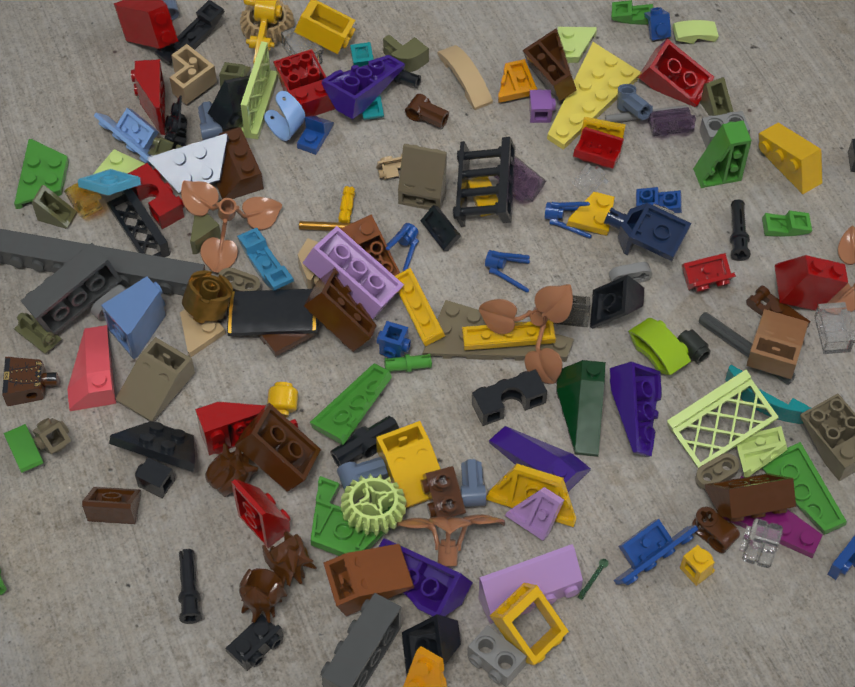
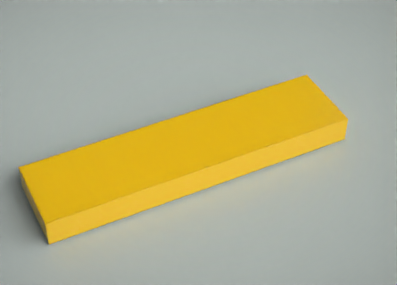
[395,268,445,347]
[462,320,556,350]

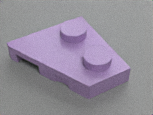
[505,487,564,540]

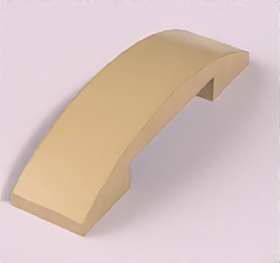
[437,45,493,110]

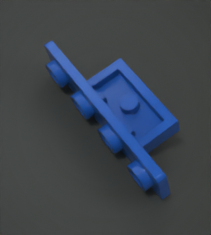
[614,519,698,586]

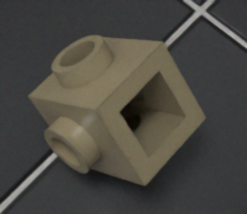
[33,418,71,454]

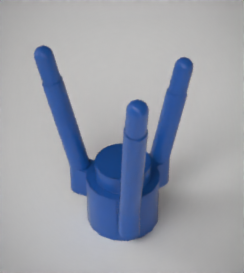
[545,202,592,238]
[386,223,419,271]
[485,250,530,292]

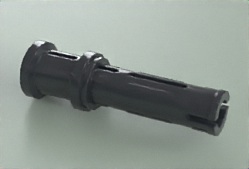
[730,199,751,261]
[178,549,202,624]

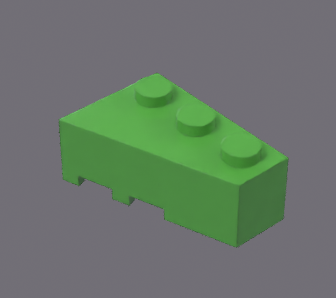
[693,120,752,188]

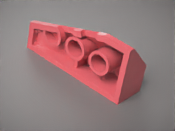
[67,325,116,411]

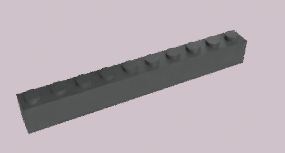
[0,229,206,296]

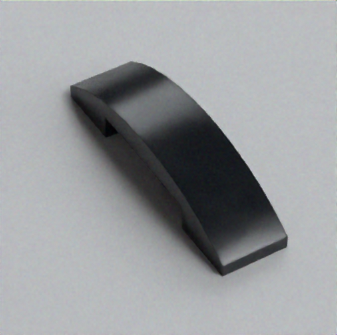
[154,0,225,64]

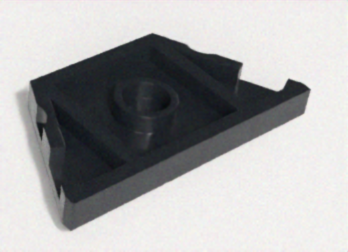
[109,421,195,472]

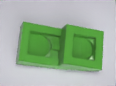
[611,0,654,25]
[762,210,812,237]
[3,424,43,473]

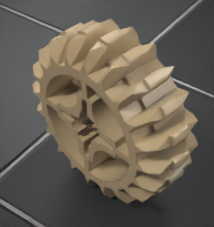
[240,1,295,46]

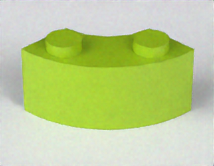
[628,318,691,375]

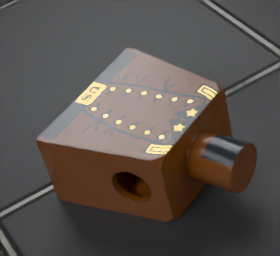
[2,357,58,406]

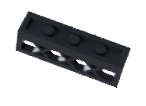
[107,188,170,257]

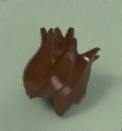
[205,443,258,497]
[262,531,317,587]
[239,568,287,623]

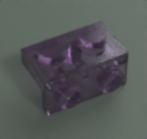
[648,107,696,137]
[494,156,547,202]

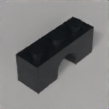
[472,369,548,426]

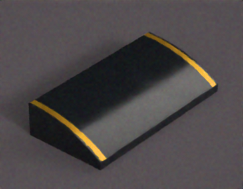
[227,289,319,336]

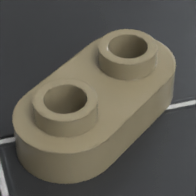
[218,268,261,291]
[695,453,740,489]

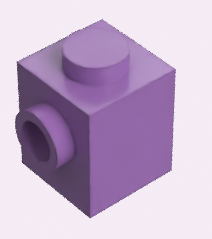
[529,89,556,123]

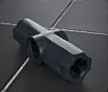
[330,416,399,467]

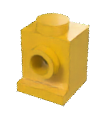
[680,545,715,586]

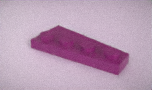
[722,476,823,558]

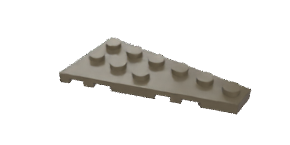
[422,300,574,362]

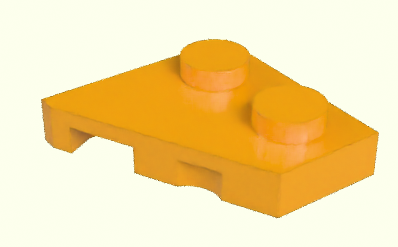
[498,59,537,103]
[403,646,447,687]

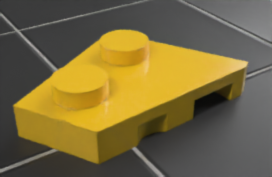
[566,192,614,236]

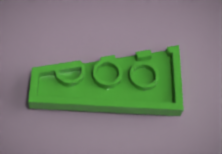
[310,363,392,445]
[761,442,847,535]

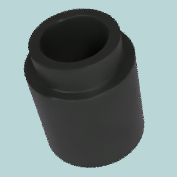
[677,330,711,363]

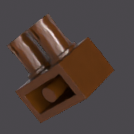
[420,466,466,519]

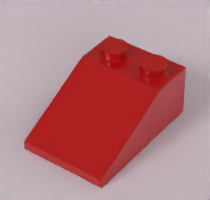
[638,39,714,107]
[131,59,165,135]
[231,479,291,548]

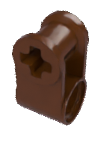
[692,507,740,553]

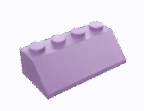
[303,226,404,319]
[478,544,583,624]

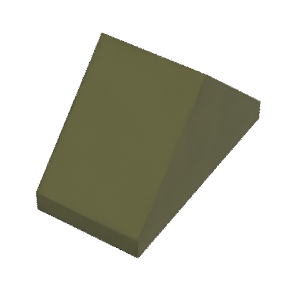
[700,77,733,116]
[32,185,77,229]
[190,213,221,254]

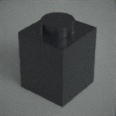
[135,457,175,499]

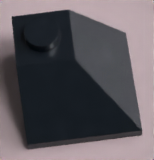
[208,75,250,129]
[590,275,645,329]
[402,614,461,677]

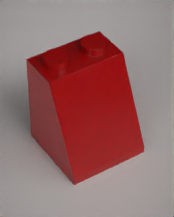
[114,0,178,49]
[774,255,848,311]

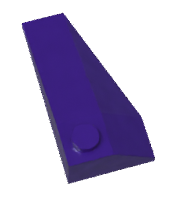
[322,55,405,119]
[610,362,662,457]
[489,426,591,492]
[379,538,473,617]

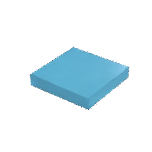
[78,169,141,195]

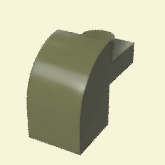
[383,35,429,72]
[219,62,251,88]

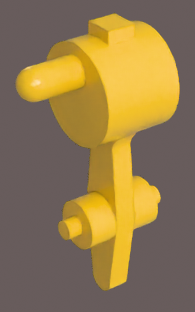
[243,0,282,64]

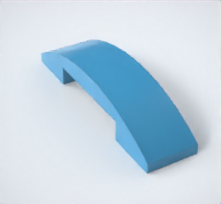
[237,228,294,290]

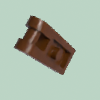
[746,286,811,328]

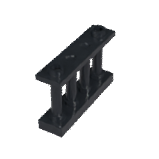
[453,137,516,227]

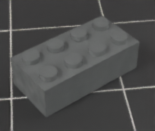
[21,243,122,336]
[320,593,402,687]

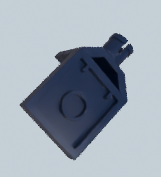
[604,203,692,261]

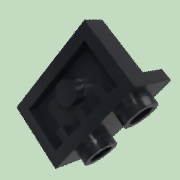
[225,614,283,671]

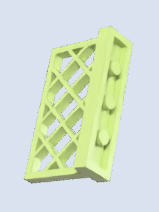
[239,41,278,139]
[667,370,779,468]

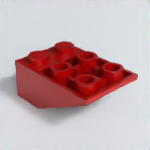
[273,49,335,117]
[195,402,266,456]

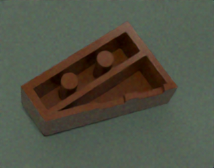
[522,28,577,101]
[304,267,377,352]

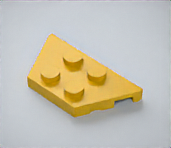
[486,464,576,527]

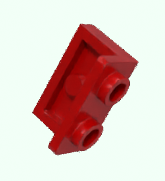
[573,127,624,169]
[682,253,736,292]

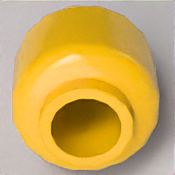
[267,382,298,417]

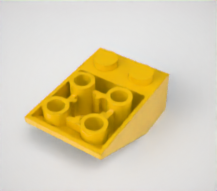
[376,421,440,509]

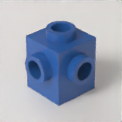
[377,321,411,358]

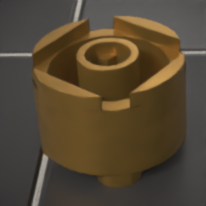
[182,270,233,323]

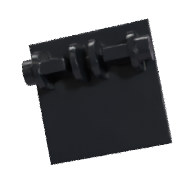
[164,95,187,149]

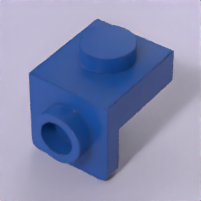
[644,7,671,40]

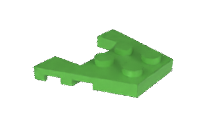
[311,476,406,556]

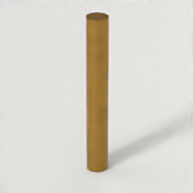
[299,221,351,231]

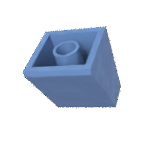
[101,276,166,359]

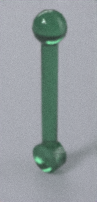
[578,558,609,600]

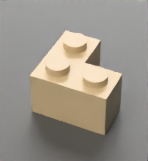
[169,44,217,105]

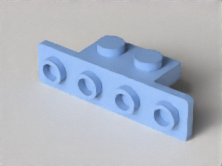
[94,108,159,164]

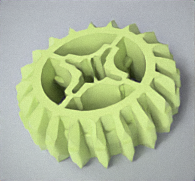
[341,473,406,537]

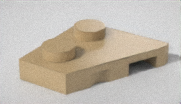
[180,309,226,358]

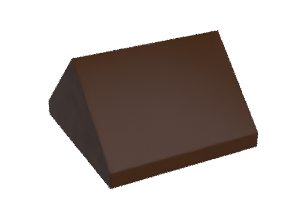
[82,487,141,524]

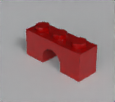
[128,163,185,229]

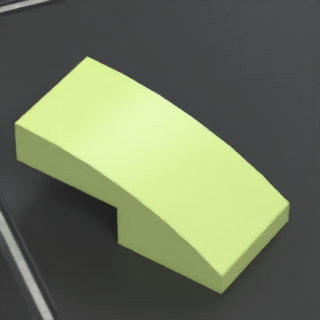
[672,20,719,44]

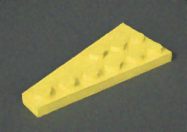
[547,42,640,150]

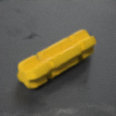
[338,186,355,223]

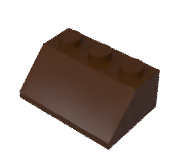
[215,127,264,199]
[235,403,321,492]
[705,473,796,522]

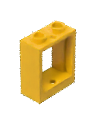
[294,0,355,54]
[489,583,569,665]

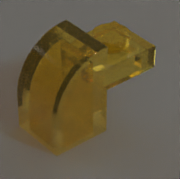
[64,183,103,219]

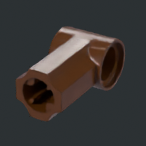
[405,94,449,128]

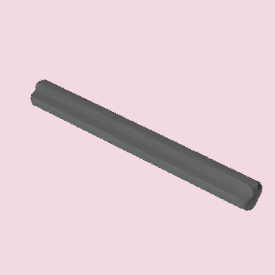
[698,312,796,385]

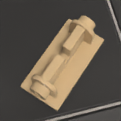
[376,154,402,180]

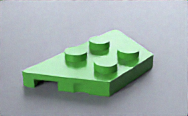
[14,139,69,209]

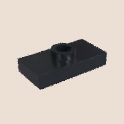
[420,205,461,251]

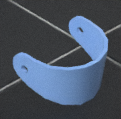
[264,91,306,141]

